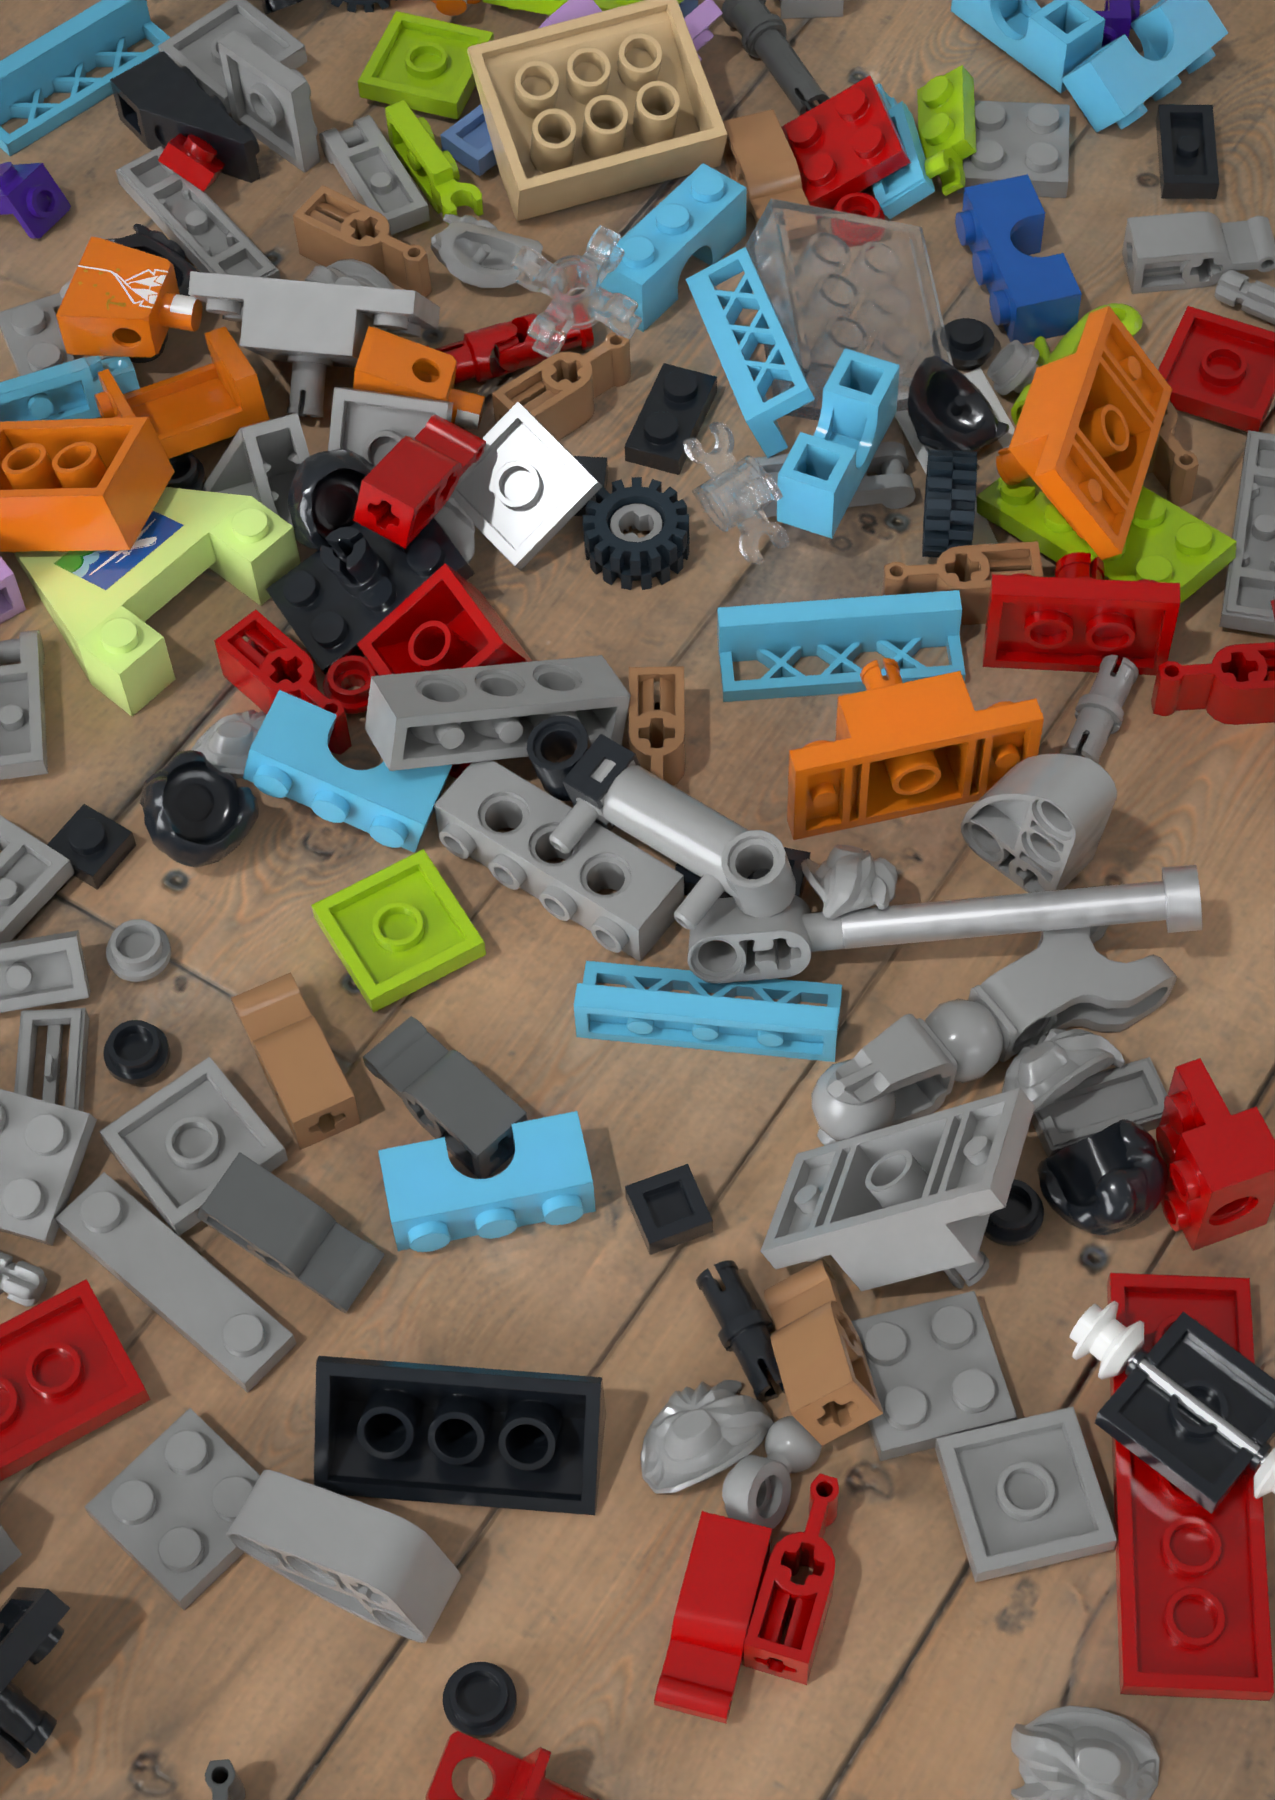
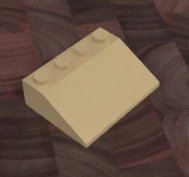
[468,0,728,222]

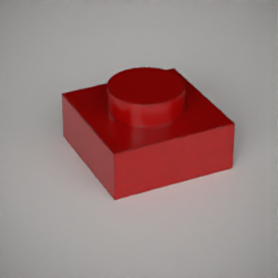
[158,133,226,192]

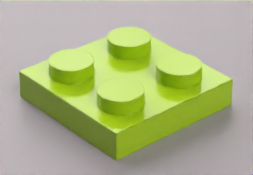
[357,11,494,120]
[311,849,486,1013]

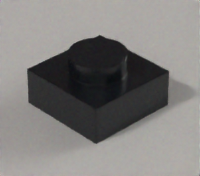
[47,804,136,889]
[625,1164,713,1255]

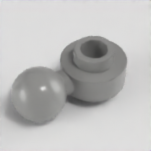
[722,1416,822,1529]

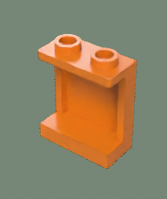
[94,326,270,459]

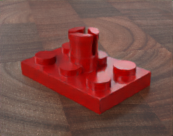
[983,552,1180,676]

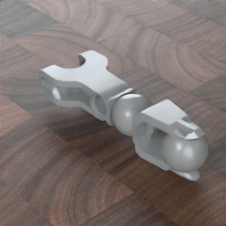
[811,886,1177,1146]

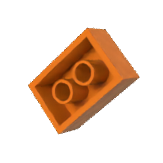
[0,417,175,553]

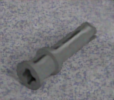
[721,0,830,116]

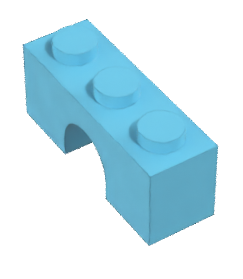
[951,0,1105,93]
[1061,0,1228,133]
[598,163,747,332]
[777,348,900,539]
[243,690,452,853]
[378,1111,596,1252]

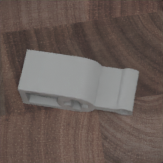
[1122,211,1275,294]

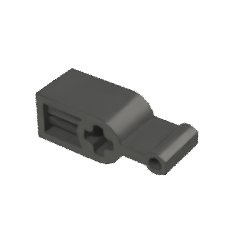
[363,1016,528,1179]
[197,1152,385,1313]

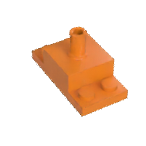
[996,306,1172,560]
[787,658,1044,840]

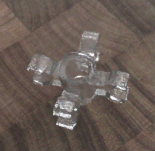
[511,225,642,358]
[683,422,789,565]

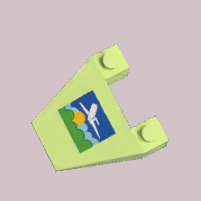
[14,487,301,717]

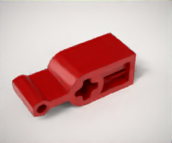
[353,414,486,548]
[214,609,352,755]
[1151,642,1275,725]
[743,1473,839,1685]
[654,1511,772,1724]

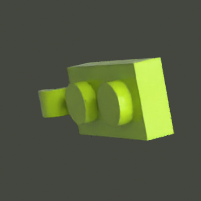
[917,65,976,196]
[385,100,484,225]

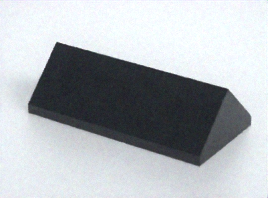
[314,1356,606,1515]

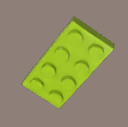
[976,477,1237,604]

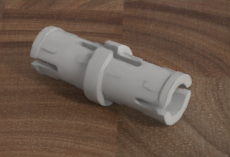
[1060,655,1139,764]

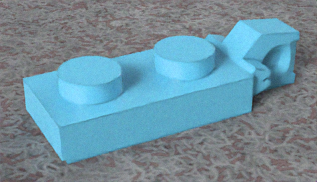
[872,83,935,219]
[0,356,140,422]

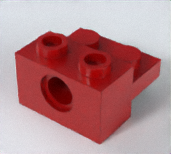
[1156,1058,1275,1251]

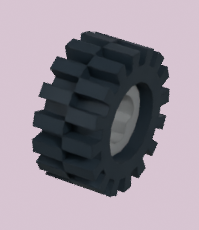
[922,449,977,557]
[583,477,690,590]

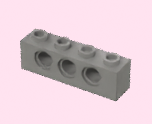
[365,655,631,771]
[434,760,684,962]

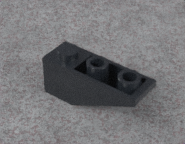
[110,51,260,183]

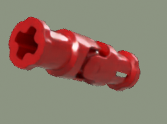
[426,299,594,384]

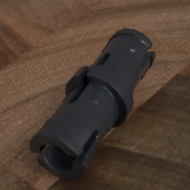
[696,1260,785,1402]

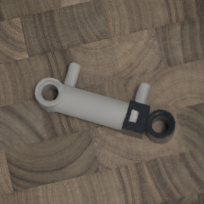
[526,716,796,930]

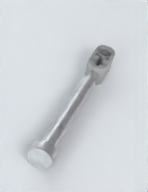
[688,864,1202,984]

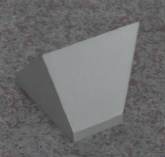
[201,413,310,526]

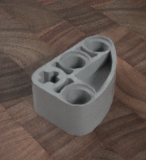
[961,754,1117,893]
[226,1470,461,1643]

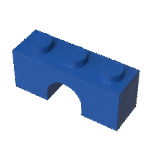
[955,174,1082,344]

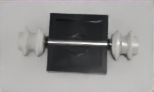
[1070,1301,1275,1514]

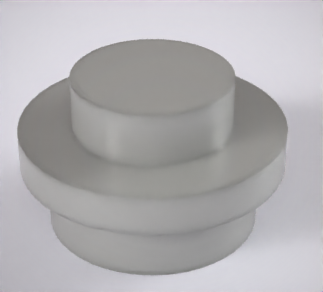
[987,340,1039,395]
[106,919,171,982]

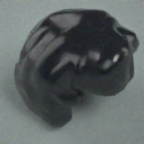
[288,449,376,551]
[140,750,259,868]
[1037,1119,1168,1236]

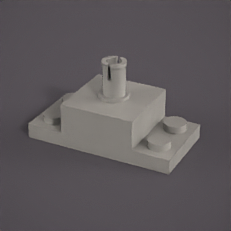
[188,271,440,418]
[760,1088,1035,1291]

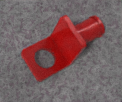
[425,1731,599,1800]

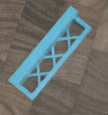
[0,0,171,156]
[686,247,815,458]
[717,590,966,702]
[574,961,842,1062]

